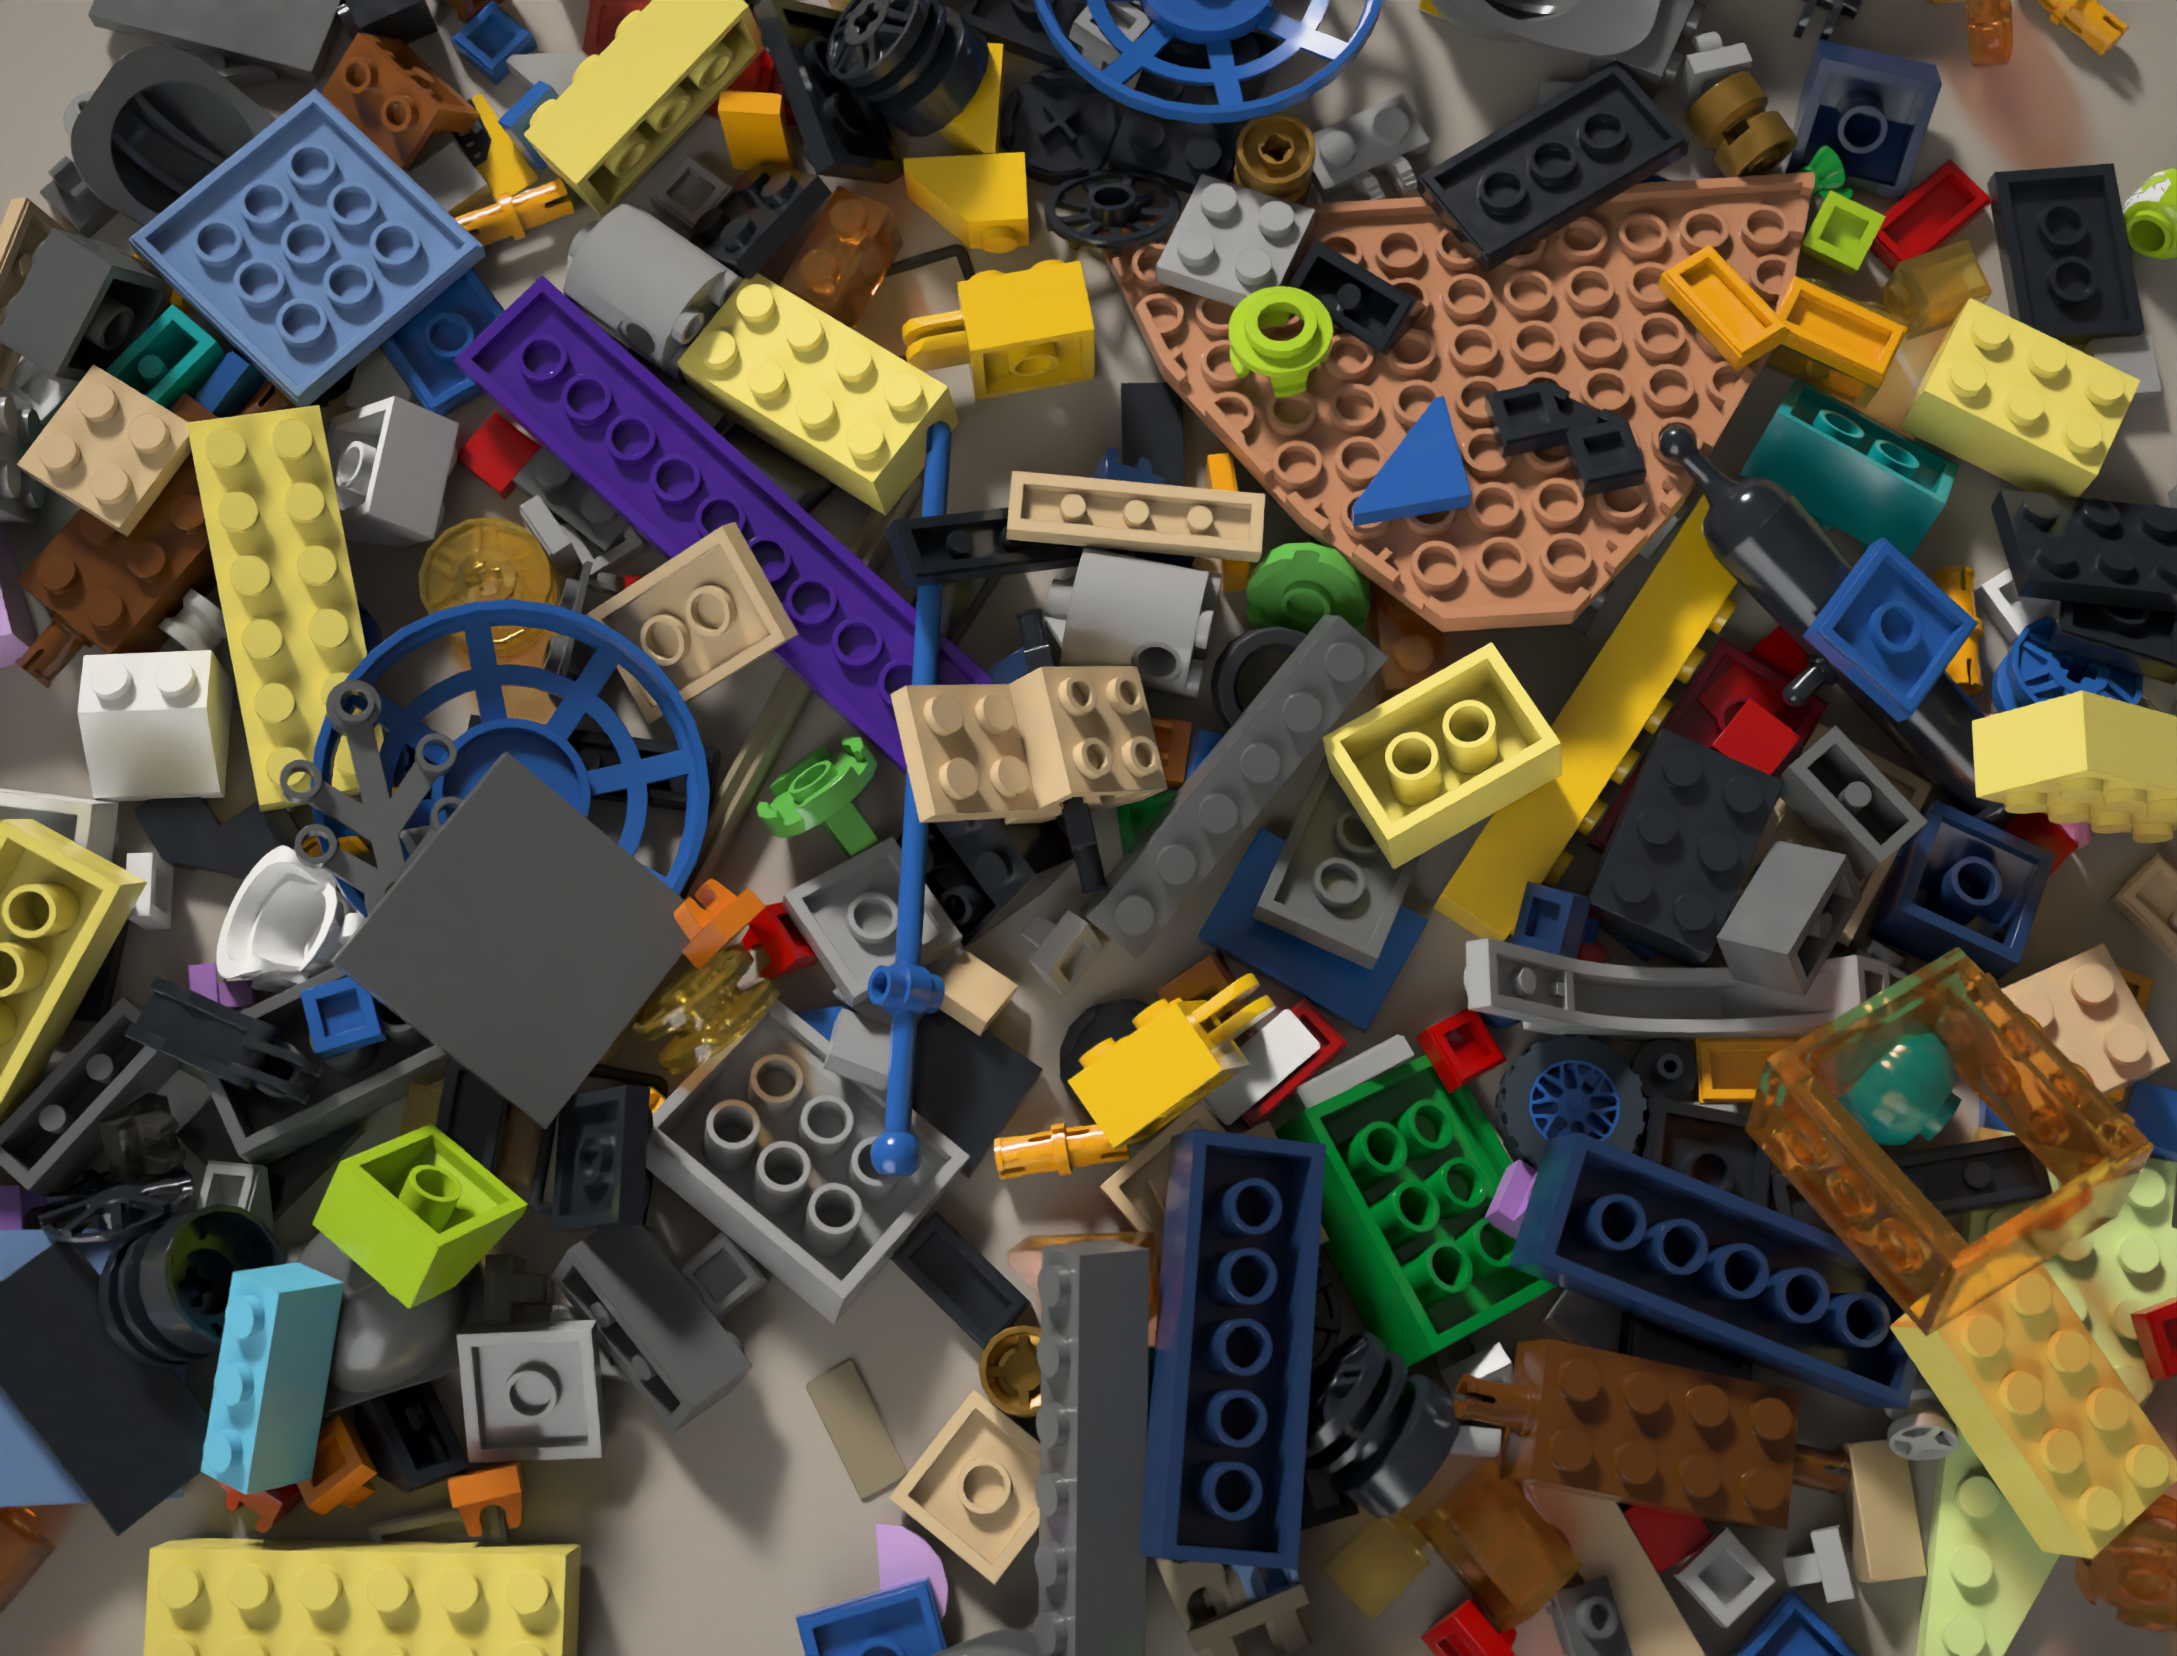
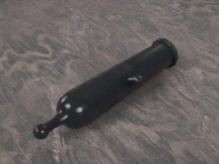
[1659,425,2009,825]

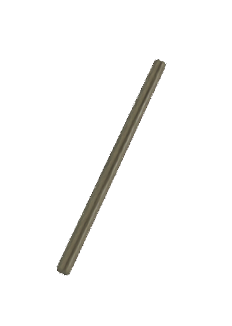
[589,476,924,1079]

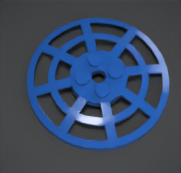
[1033,0,1384,123]
[310,599,710,920]

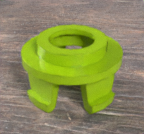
[1228,286,1333,397]

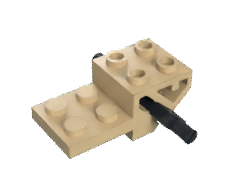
[890,608,1168,893]

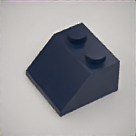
[1784,39,1942,200]
[1868,800,2056,989]

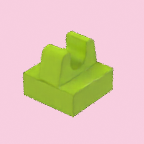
[1800,190,1886,277]

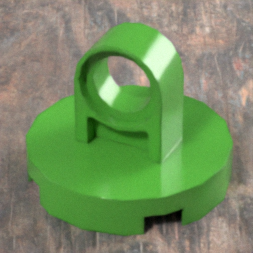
[1246,536,1372,635]
[757,736,879,859]

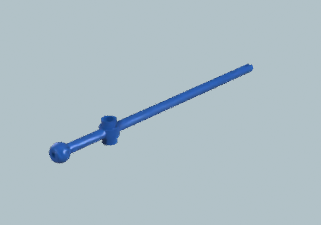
[868,421,952,1176]

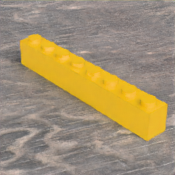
[1433,494,1738,942]

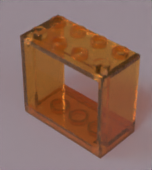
[1745,947,2154,1336]

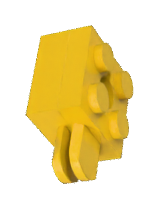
[901,259,1095,401]
[1068,973,1275,1149]

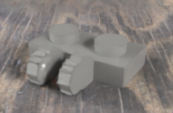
[1311,93,1430,201]

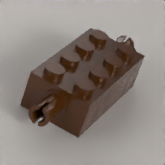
[15,380,297,688]
[1454,1339,1851,1530]

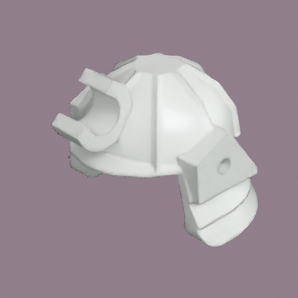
[216,845,364,993]

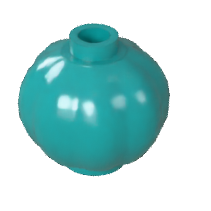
[1834,1024,1962,1145]

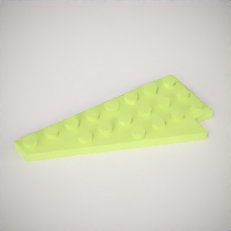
[1916,1127,2177,1656]

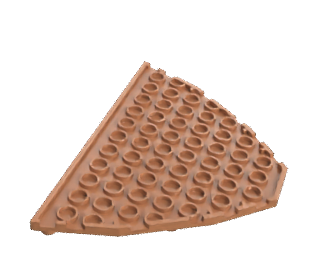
[1097,172,1815,632]

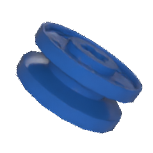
[1991,616,2144,714]

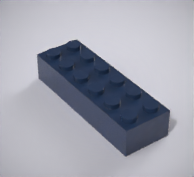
[1138,1129,1326,1570]
[1508,1132,1942,1409]

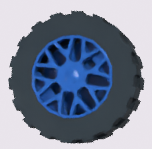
[1495,1034,1647,1171]

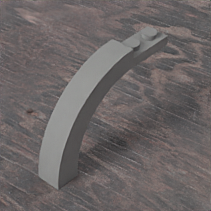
[1464,938,1893,1042]

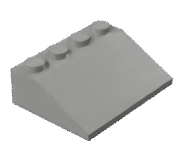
[646,993,970,1325]

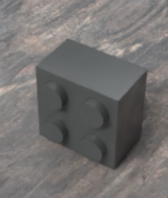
[0,228,173,381]

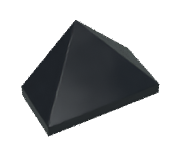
[354,1381,471,1493]

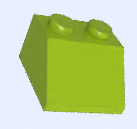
[312,1123,528,1309]

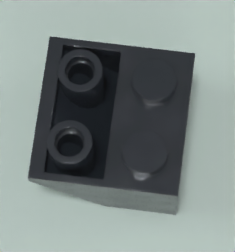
[896,818,1075,947]

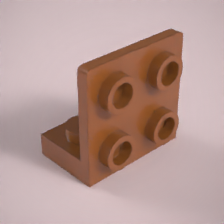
[321,32,480,173]

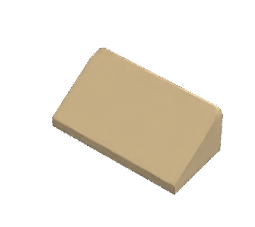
[1836,1439,1927,1583]

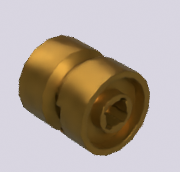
[1684,71,1798,178]
[1233,112,1316,205]
[979,1325,1041,1419]

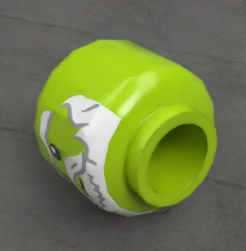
[2122,168,2177,260]

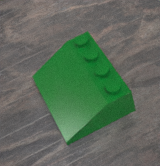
[1274,1054,1558,1367]

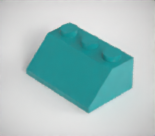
[1740,376,1959,560]

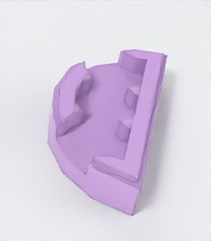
[875,1523,950,1622]

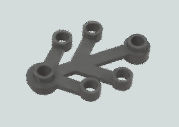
[280,680,463,915]

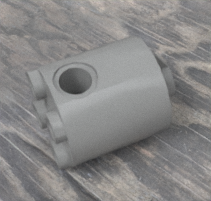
[563,202,742,382]
[1044,547,1223,698]

